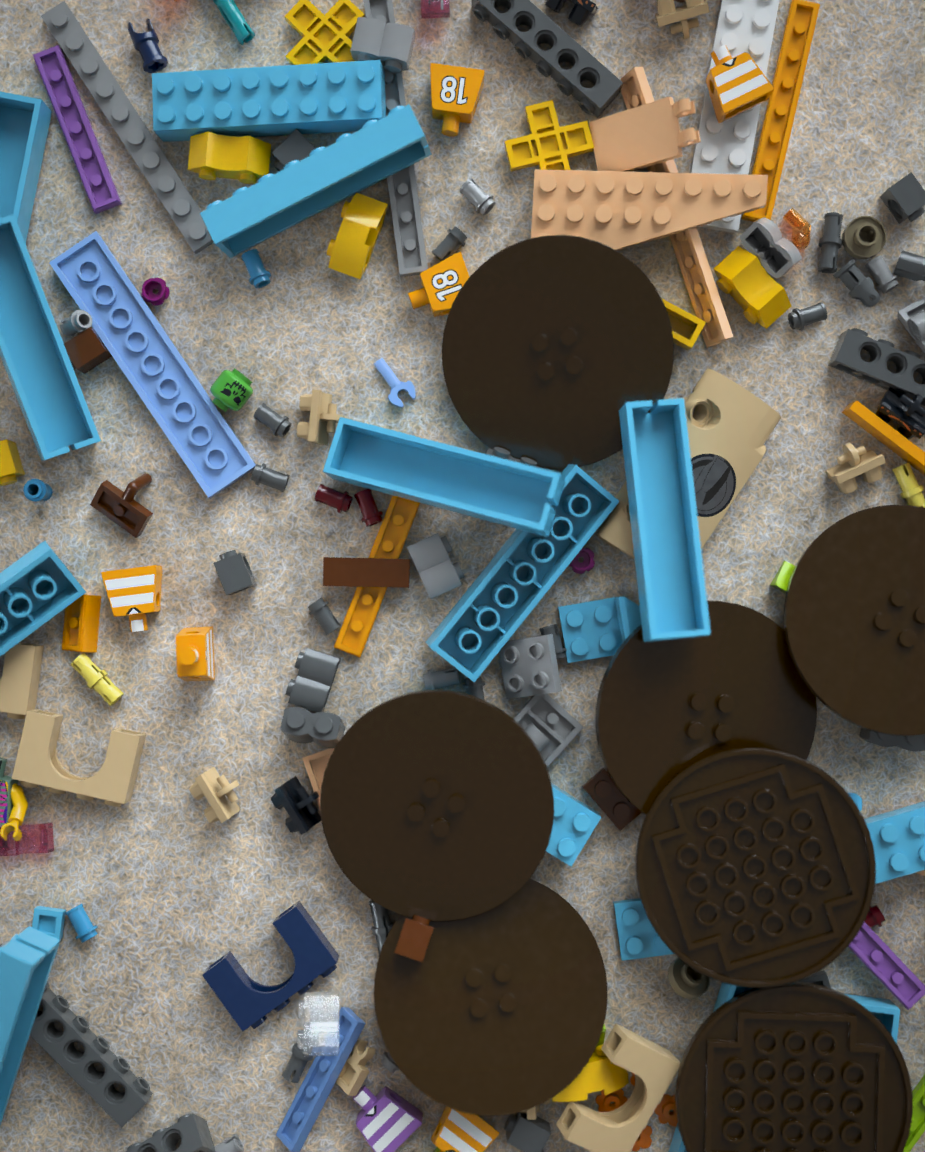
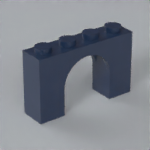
[202,901,339,1031]

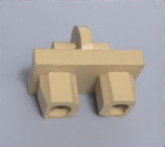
[655,0,710,39]
[297,390,344,445]
[825,443,886,494]
[189,767,241,823]

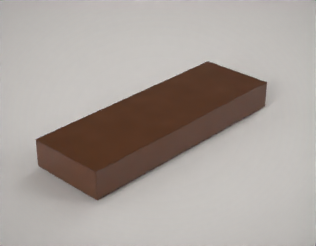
[323,557,410,588]

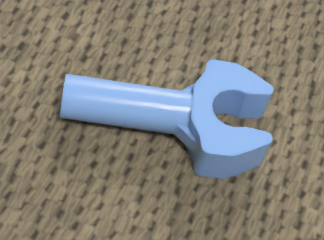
[374,358,416,408]

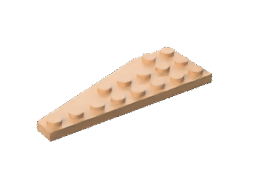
[531,169,768,251]

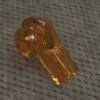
[783,207,811,249]

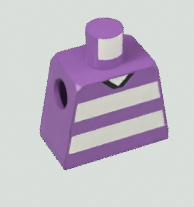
[353,1085,423,1152]

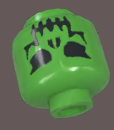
[210,368,253,412]

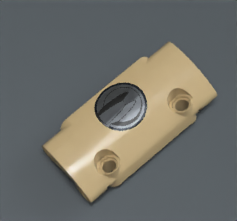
[596,369,781,561]

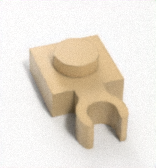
[336,1039,376,1097]

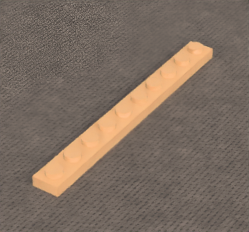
[620,67,733,348]

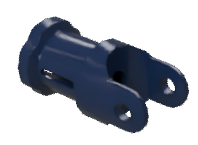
[128,19,168,73]

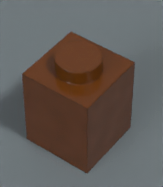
[64,327,112,374]
[394,915,434,963]

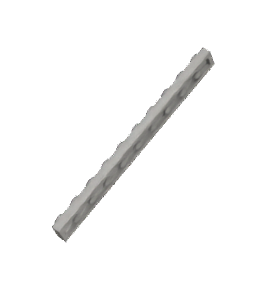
[364,0,428,277]
[41,1,214,254]

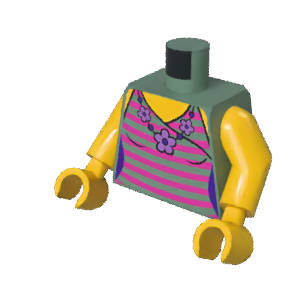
[0,757,28,841]

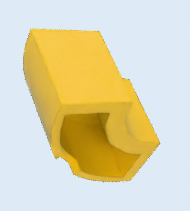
[188,131,271,184]
[327,193,388,279]
[713,246,791,329]
[552,1045,629,1102]

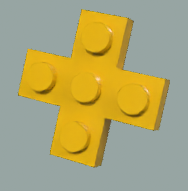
[284,0,365,65]
[504,100,594,172]

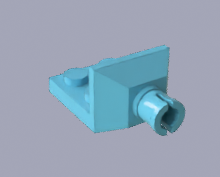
[558,596,642,663]
[613,898,674,961]

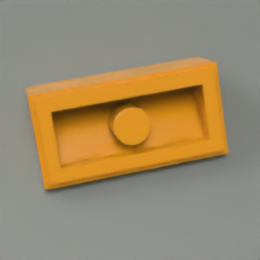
[62,595,101,652]

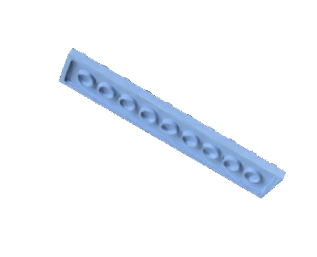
[49,231,256,499]

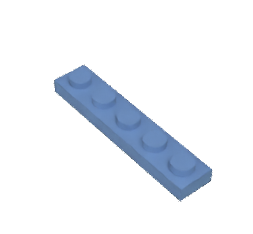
[276,1007,366,1152]

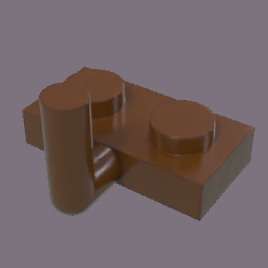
[90,473,153,538]
[582,768,642,831]

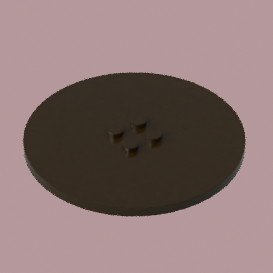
[442,235,674,469]
[784,505,925,736]
[595,600,817,814]
[320,690,554,921]
[635,748,876,988]
[374,879,607,1116]
[675,982,913,1152]

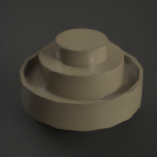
[842,216,886,260]
[668,958,710,1000]

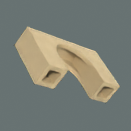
[0,642,44,719]
[12,709,146,807]
[556,1024,681,1152]

